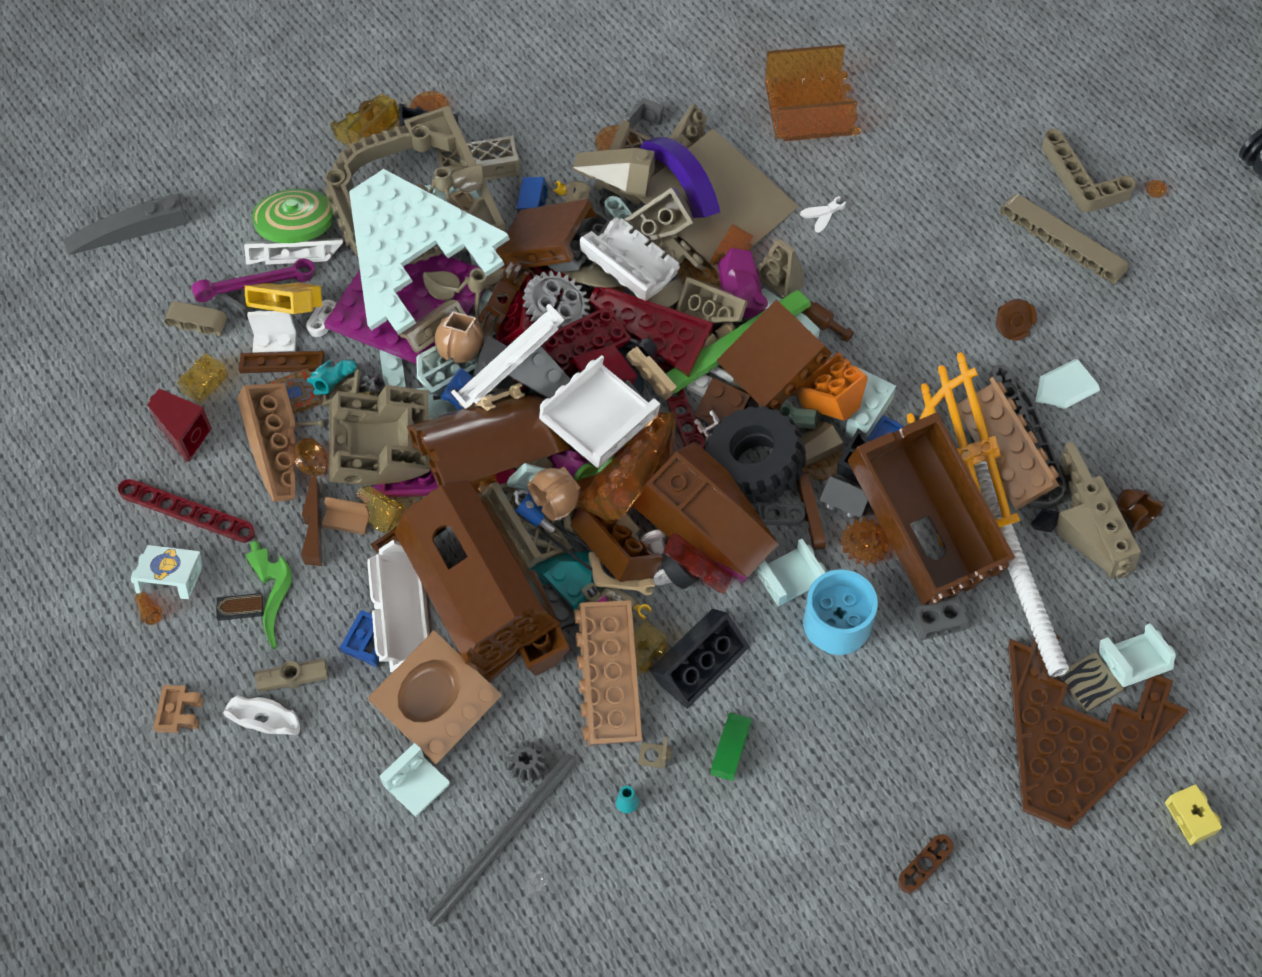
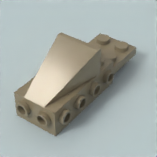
[1056,442,1141,579]

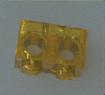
[177,353,228,405]

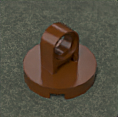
[996,298,1037,341]

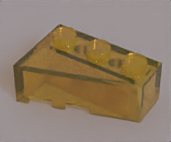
[330,94,399,146]

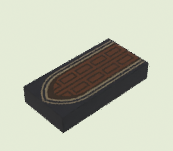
[216,593,263,621]

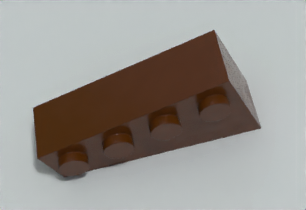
[570,504,664,582]

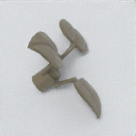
[413,164,483,204]
[423,268,518,344]

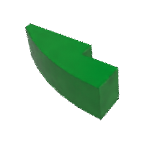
[710,713,752,781]

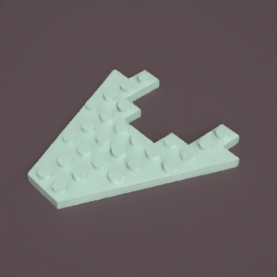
[349,169,510,335]

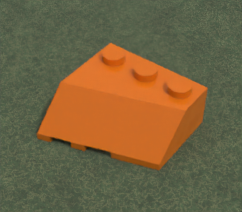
[796,352,868,421]

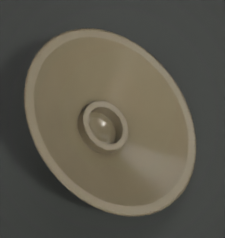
[563,261,621,288]

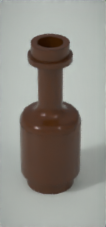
[802,301,854,342]

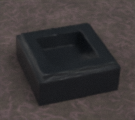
[1031,509,1060,533]

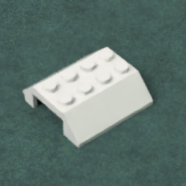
[580,217,680,301]

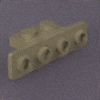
[646,234,707,271]

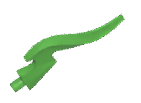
[246,541,292,649]

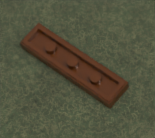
[239,351,325,373]

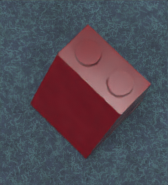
[566,345,637,385]
[147,388,212,462]

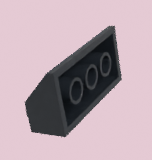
[649,609,750,709]

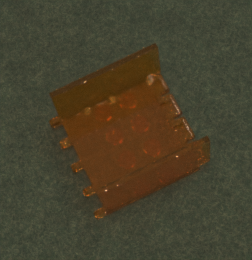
[765,44,861,141]

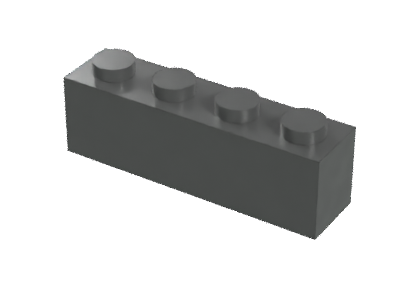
[548,210,611,273]

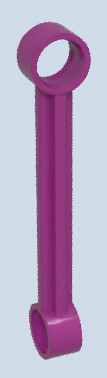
[191,258,314,302]

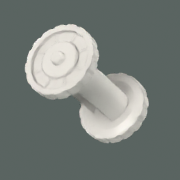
[640,530,672,586]

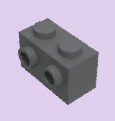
[819,475,869,519]

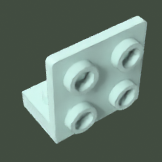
[379,743,450,817]

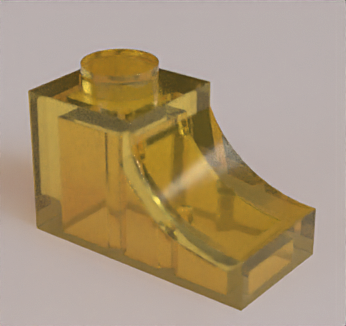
[357,485,406,533]

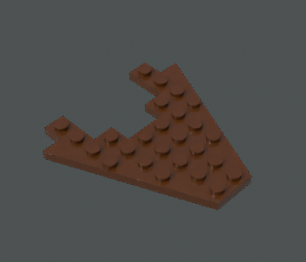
[1008,635,1188,831]

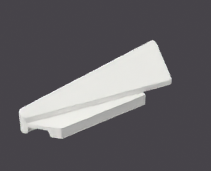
[244,238,344,265]

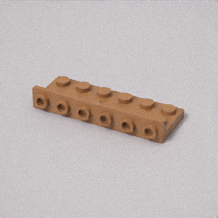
[956,377,1059,510]
[574,600,642,746]

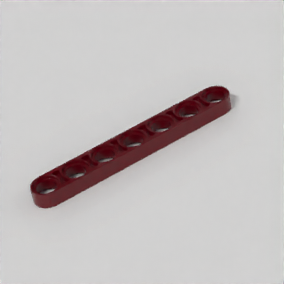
[652,354,705,450]
[118,479,255,543]

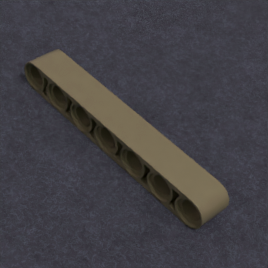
[1000,194,1129,284]

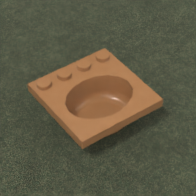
[367,631,502,765]

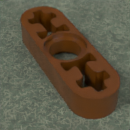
[898,834,953,893]

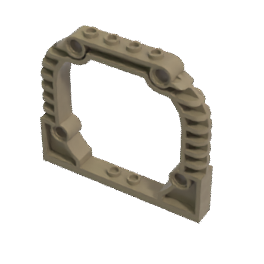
[324,106,506,264]

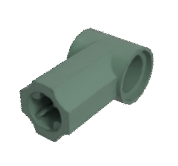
[779,403,818,429]

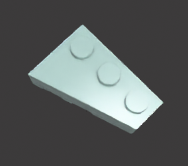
[845,368,896,439]

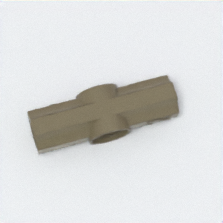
[255,658,329,692]

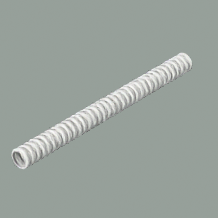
[974,461,1069,677]

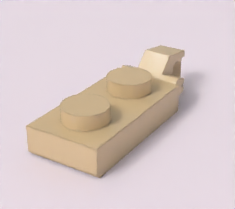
[626,347,676,401]

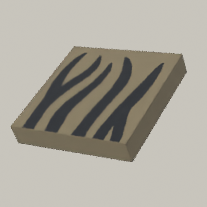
[1057,652,1124,714]

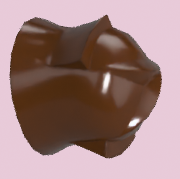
[1116,488,1165,533]

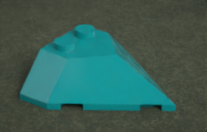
[530,551,610,613]

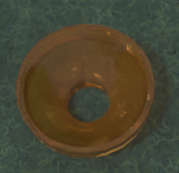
[293,438,328,477]

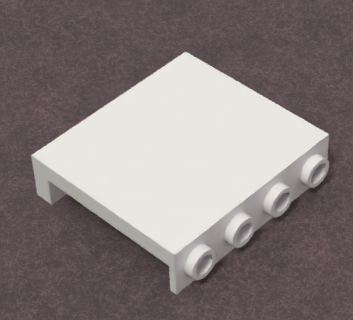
[539,355,660,468]

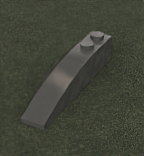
[64,193,187,256]

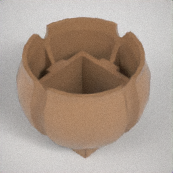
[435,311,484,363]
[527,467,580,521]

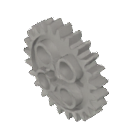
[522,271,590,329]

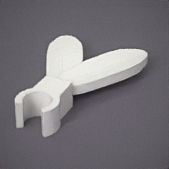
[800,196,846,233]

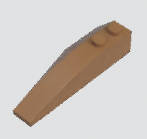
[237,383,295,502]

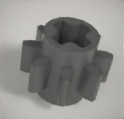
[359,372,385,396]

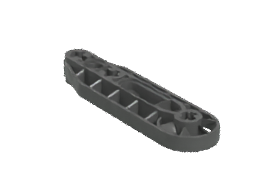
[988,365,1066,509]

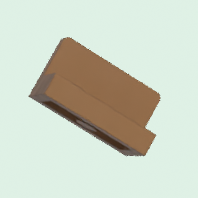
[322,497,371,535]

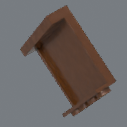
[496,199,597,270]
[716,299,832,410]

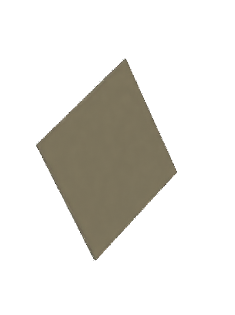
[636,129,799,272]

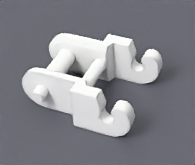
[694,410,720,440]

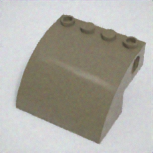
[329,385,430,485]

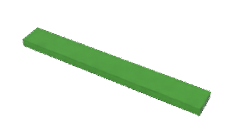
[666,289,811,393]

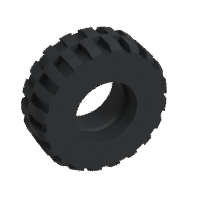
[705,406,806,504]

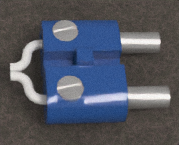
[513,490,562,533]

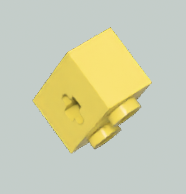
[1165,784,1222,845]

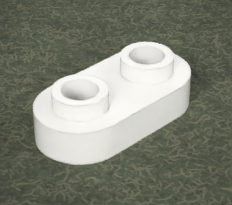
[306,300,336,337]

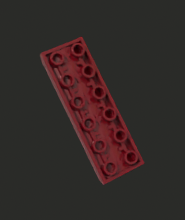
[512,306,631,392]

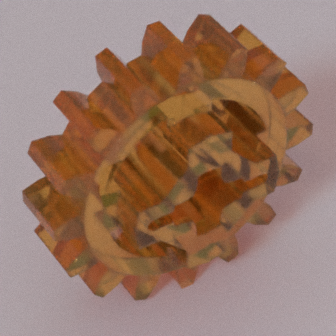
[840,518,890,566]

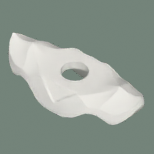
[223,696,300,735]

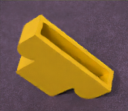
[245,282,322,314]

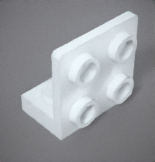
[247,311,297,353]

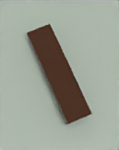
[301,477,322,566]

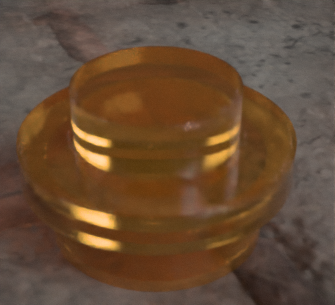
[1146,180,1167,198]

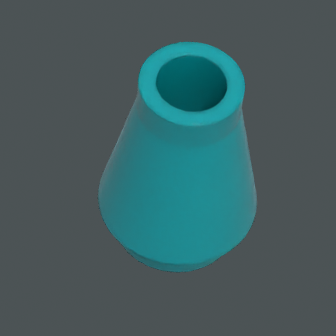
[615,786,639,813]

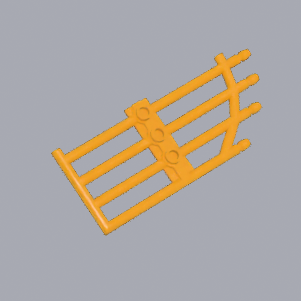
[907,352,1020,547]

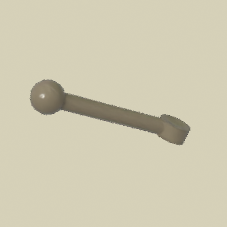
[295,419,326,427]

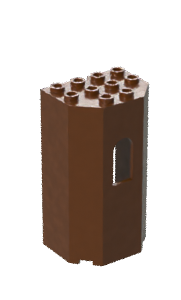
[847,412,1015,605]
[395,481,560,675]

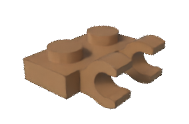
[153,685,204,733]

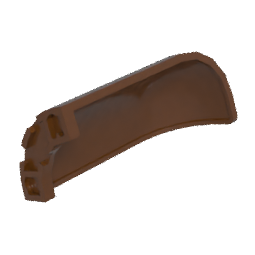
[407,392,573,488]

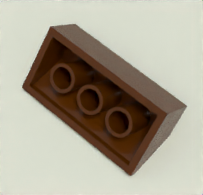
[519,570,570,676]

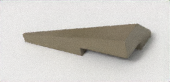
[801,420,843,466]

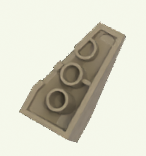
[624,187,694,241]
[757,238,805,298]

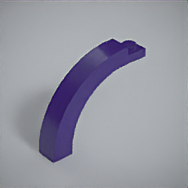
[640,137,721,218]

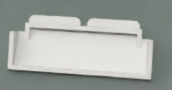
[451,304,564,409]
[367,540,430,672]

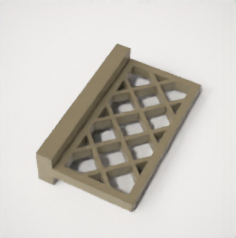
[594,119,656,205]
[436,136,521,181]
[483,482,572,568]

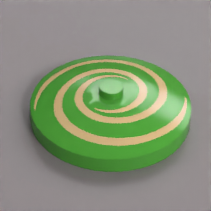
[252,189,334,243]

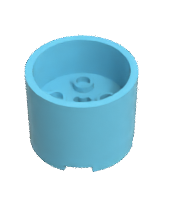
[803,569,878,655]

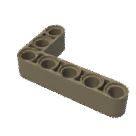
[1042,129,1136,212]

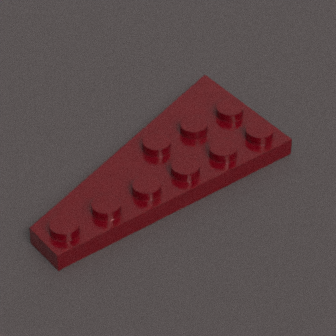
[589,287,713,377]

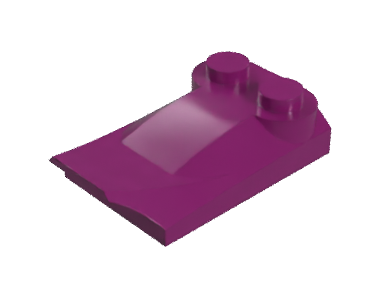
[718,248,768,319]
[373,459,438,497]

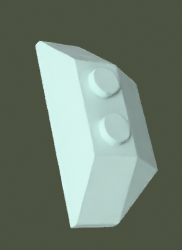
[416,345,482,396]

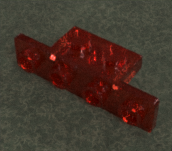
[664,533,732,594]

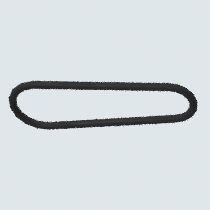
[541,523,593,571]

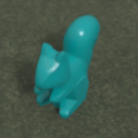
[307,359,357,395]

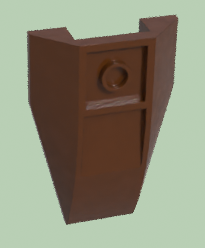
[634,442,779,578]

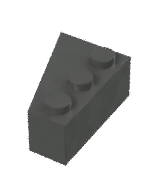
[506,346,571,399]

